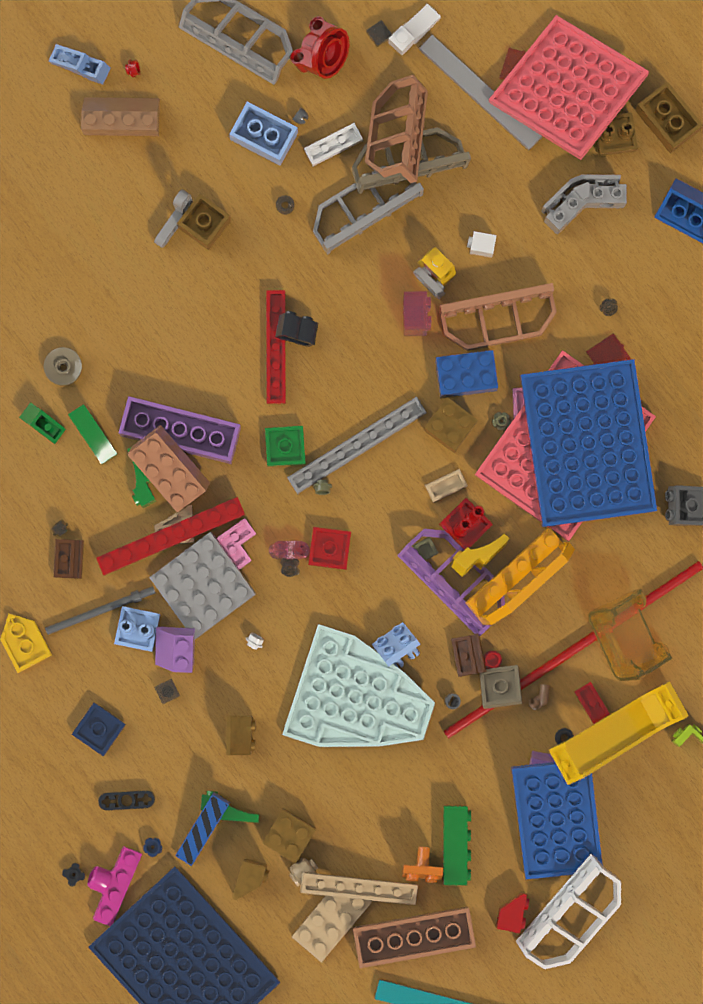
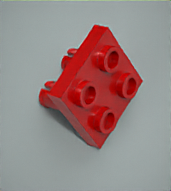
[439,498,493,550]

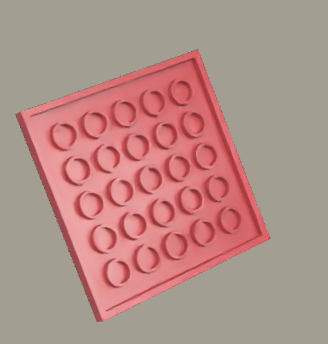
[489,15,649,160]

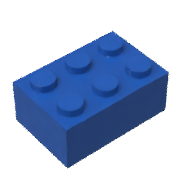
[435,350,498,398]

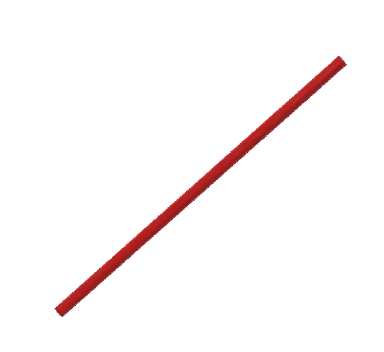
[443,561,703,739]

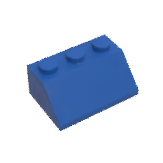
[654,178,703,243]

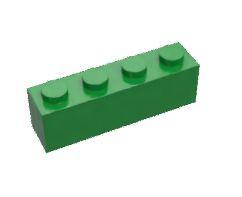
[443,806,471,885]

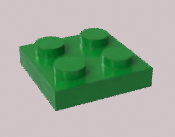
[265,426,306,467]

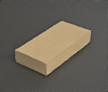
[425,469,468,503]

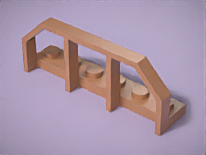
[365,75,428,183]
[439,283,556,351]

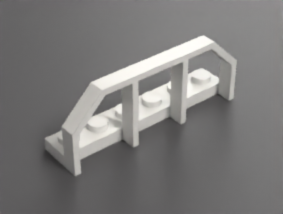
[515,854,621,969]

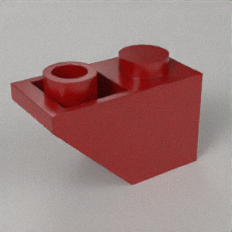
[496,892,529,933]

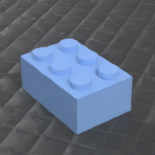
[229,102,298,166]

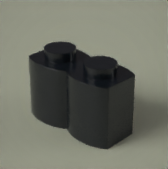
[275,311,318,347]

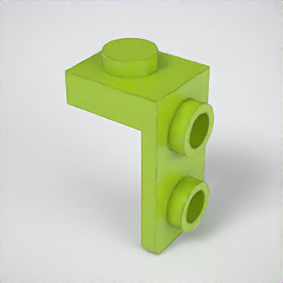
[672,724,703,747]

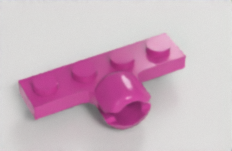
[87,846,142,926]

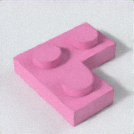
[216,518,256,570]

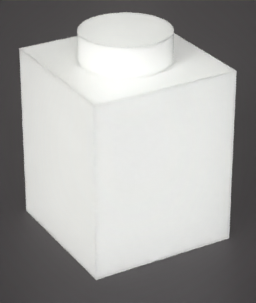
[467,231,496,258]

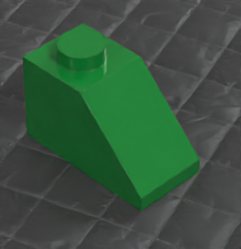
[19,402,66,444]

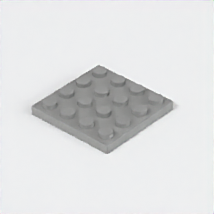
[149,532,256,639]

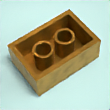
[635,82,703,154]

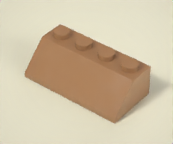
[81,97,160,136]

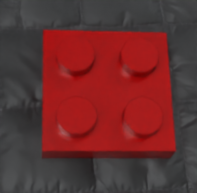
[308,527,351,570]

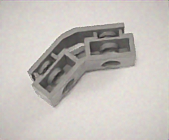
[541,175,627,235]

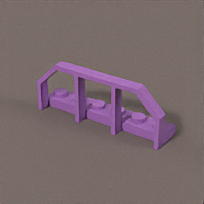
[397,529,505,636]

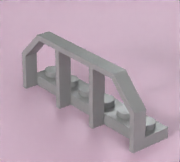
[179,0,293,85]
[313,166,424,255]

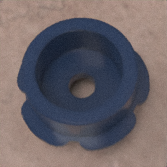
[143,838,162,857]

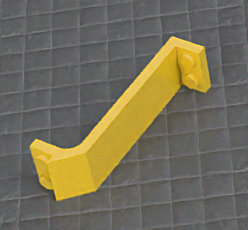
[549,682,689,785]

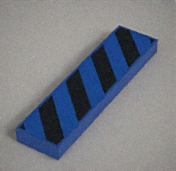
[175,792,230,866]

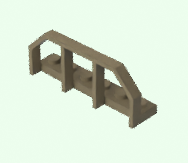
[351,127,471,194]

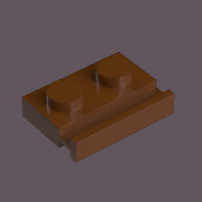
[54,539,84,579]
[451,634,487,677]

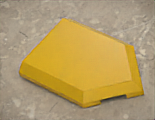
[0,613,52,673]

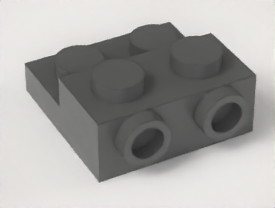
[665,486,703,526]

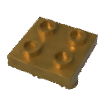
[597,112,638,156]

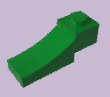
[127,447,156,508]
[201,791,260,823]

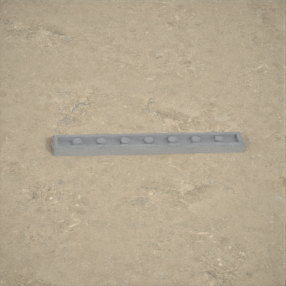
[419,35,542,151]
[287,397,427,494]

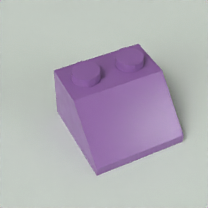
[155,627,195,673]

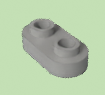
[413,267,445,299]

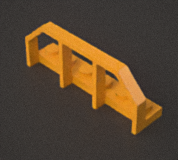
[465,528,575,625]

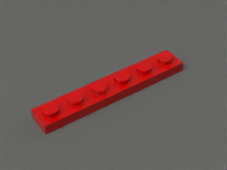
[266,290,286,404]

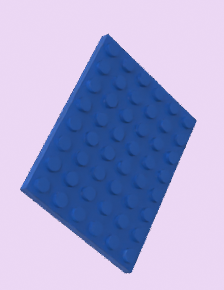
[520,359,657,527]

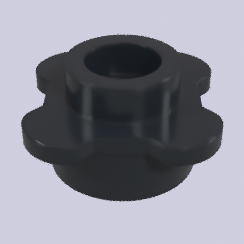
[62,863,85,886]

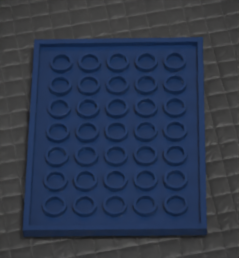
[88,866,280,1004]

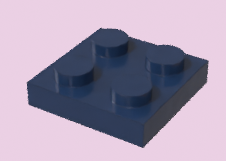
[72,702,126,757]

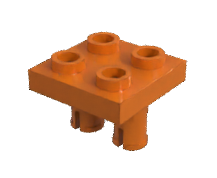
[402,847,443,883]

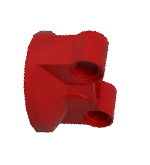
[290,16,350,79]

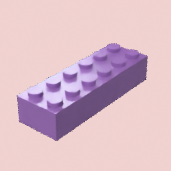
[119,396,241,464]

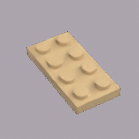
[292,896,372,962]

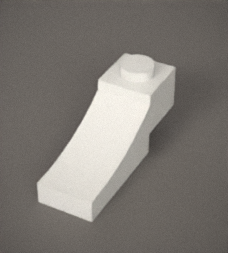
[388,4,441,55]

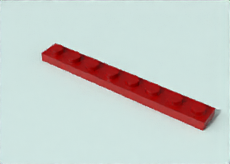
[96,497,245,576]

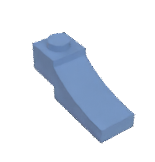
[48,44,111,84]

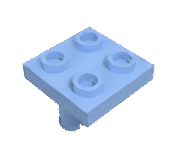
[114,606,160,652]
[372,622,420,668]

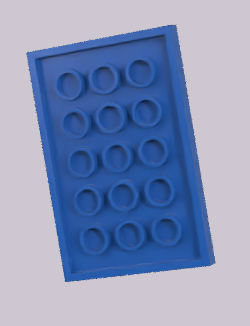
[512,762,603,879]

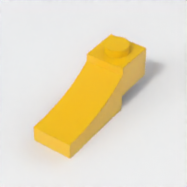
[451,534,510,577]

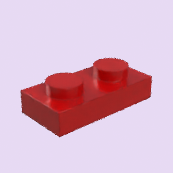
[574,682,610,724]

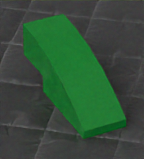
[68,404,117,464]

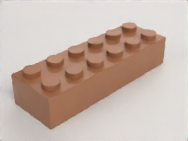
[353,906,476,968]

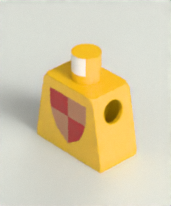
[417,247,456,286]

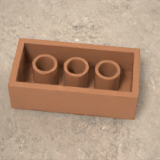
[127,425,210,512]

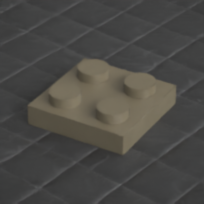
[480,665,522,709]

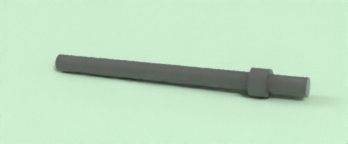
[45,586,156,635]

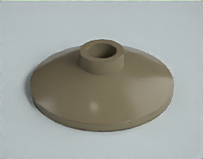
[44,347,82,385]

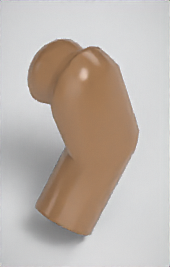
[529,684,550,710]

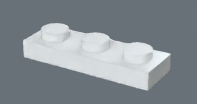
[304,123,363,166]

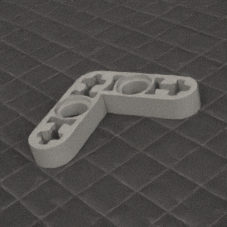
[154,189,193,248]

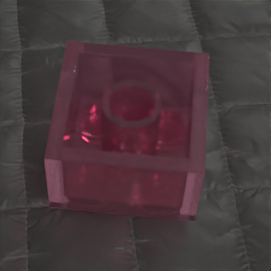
[403,291,431,336]

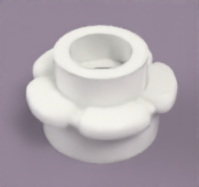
[246,633,264,650]

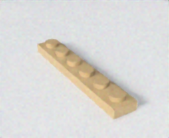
[300,872,418,905]

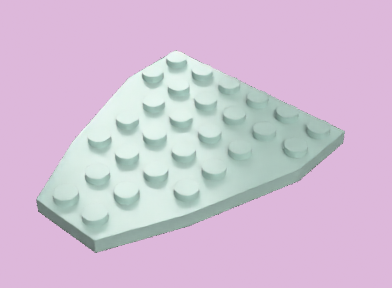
[282,624,435,747]

